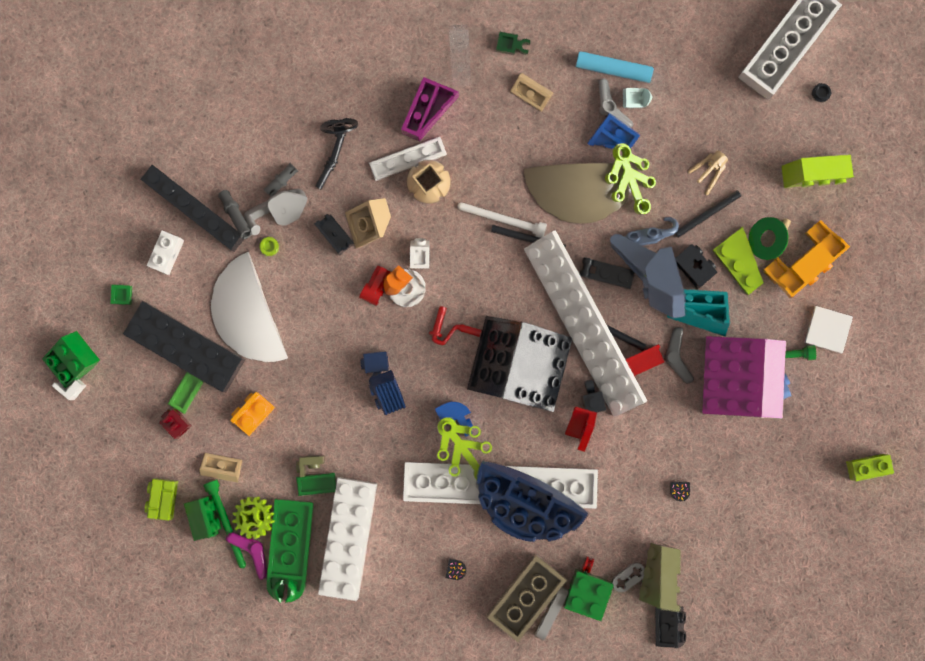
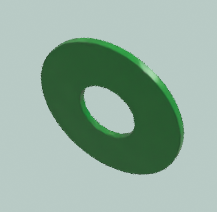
[748,217,788,260]

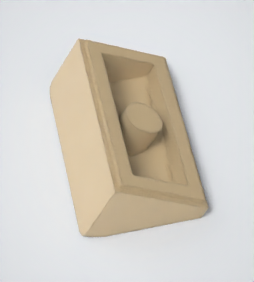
[510,73,554,112]
[199,453,242,483]

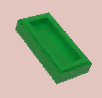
[296,473,336,496]

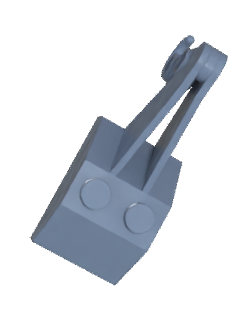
[610,217,685,318]

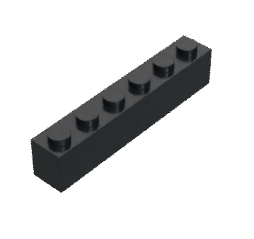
[140,165,244,252]

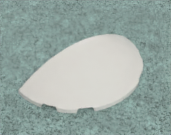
[211,252,288,362]

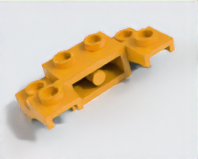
[763,220,850,298]

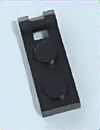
[579,257,635,290]

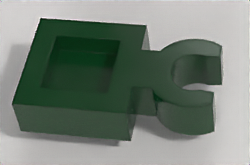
[496,32,531,55]

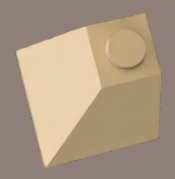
[345,198,391,249]

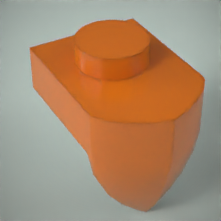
[383,265,413,296]

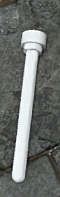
[458,203,547,238]

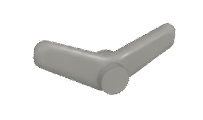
[599,78,633,127]

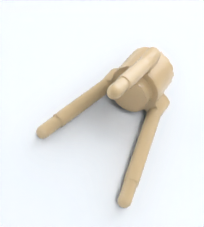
[688,150,728,195]

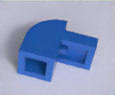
[435,402,474,437]

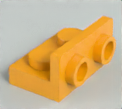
[230,392,275,436]

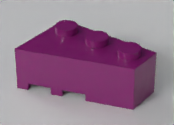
[401,77,459,141]

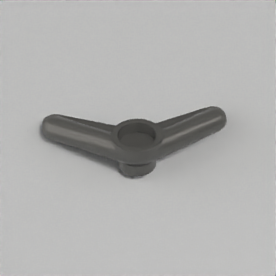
[664,327,694,384]

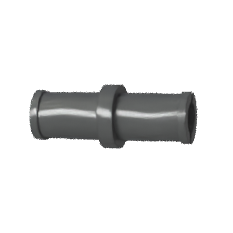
[263,163,298,197]

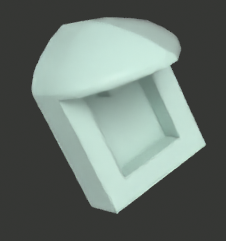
[623,88,652,108]

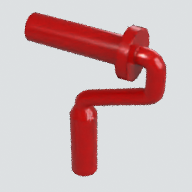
[429,306,481,345]

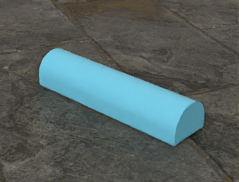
[576,51,654,83]

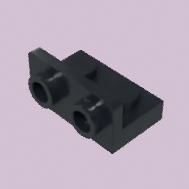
[655,606,686,648]

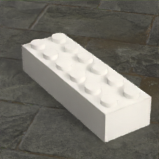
[738,0,842,100]
[318,477,377,601]

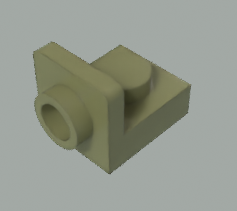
[296,455,325,477]

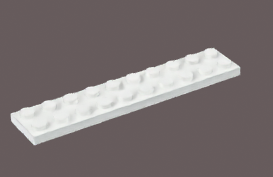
[524,230,647,417]
[403,462,598,509]

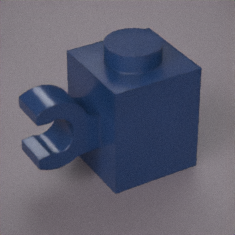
[360,352,389,385]

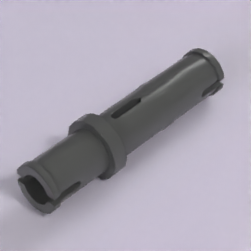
[218,190,252,239]

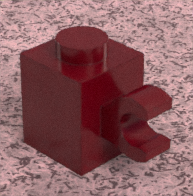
[159,409,192,439]

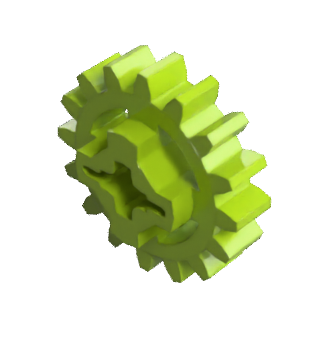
[232,496,274,539]

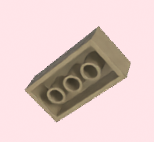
[487,553,567,642]

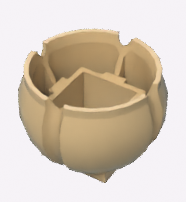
[407,160,450,204]

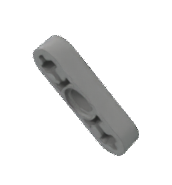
[534,587,569,641]

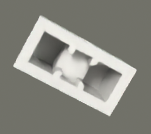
[147,231,184,275]

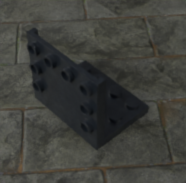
[467,316,572,412]

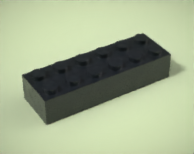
[123,301,246,393]

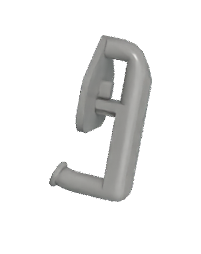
[244,189,307,235]

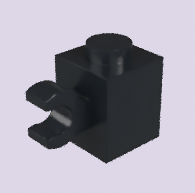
[581,380,606,413]

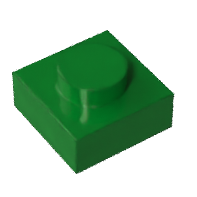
[110,285,132,305]

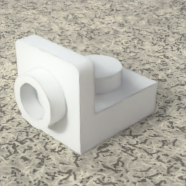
[410,238,430,268]

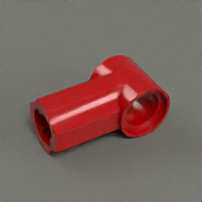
[359,265,391,306]

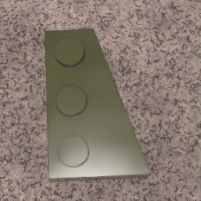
[639,543,681,612]

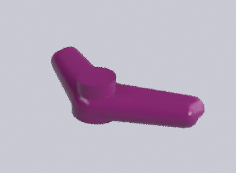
[225,532,268,580]

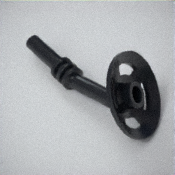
[315,118,358,190]

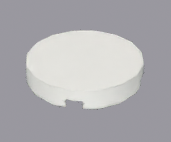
[390,269,426,307]

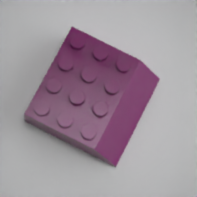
[702,336,786,418]

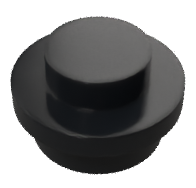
[812,83,831,102]

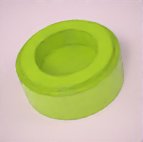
[259,237,279,256]

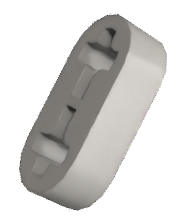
[612,563,645,592]

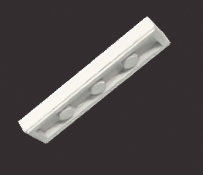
[369,137,447,181]

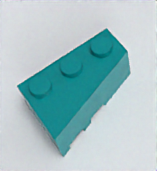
[667,289,730,337]

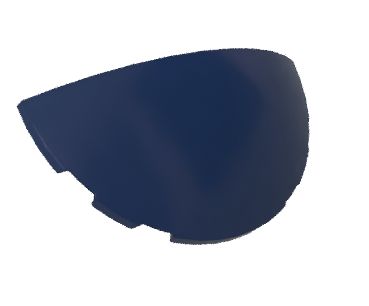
[477,461,589,542]

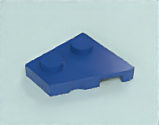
[587,113,640,149]

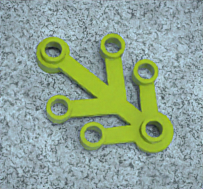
[605,143,656,215]
[437,417,492,480]

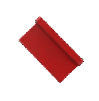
[625,344,665,376]
[565,407,597,452]

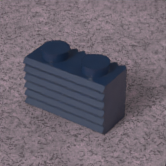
[369,370,406,415]

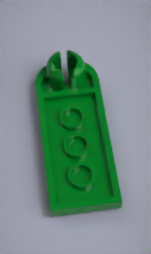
[266,499,314,603]

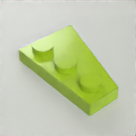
[712,227,764,295]

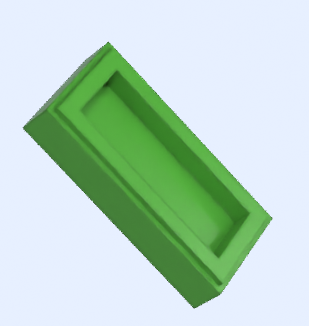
[168,372,204,414]

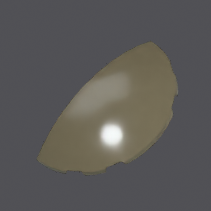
[524,163,638,224]

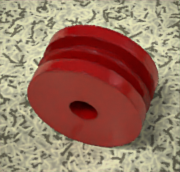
[581,556,594,573]

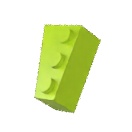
[781,155,854,188]

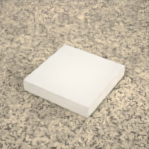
[804,306,853,354]

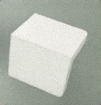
[52,380,86,400]

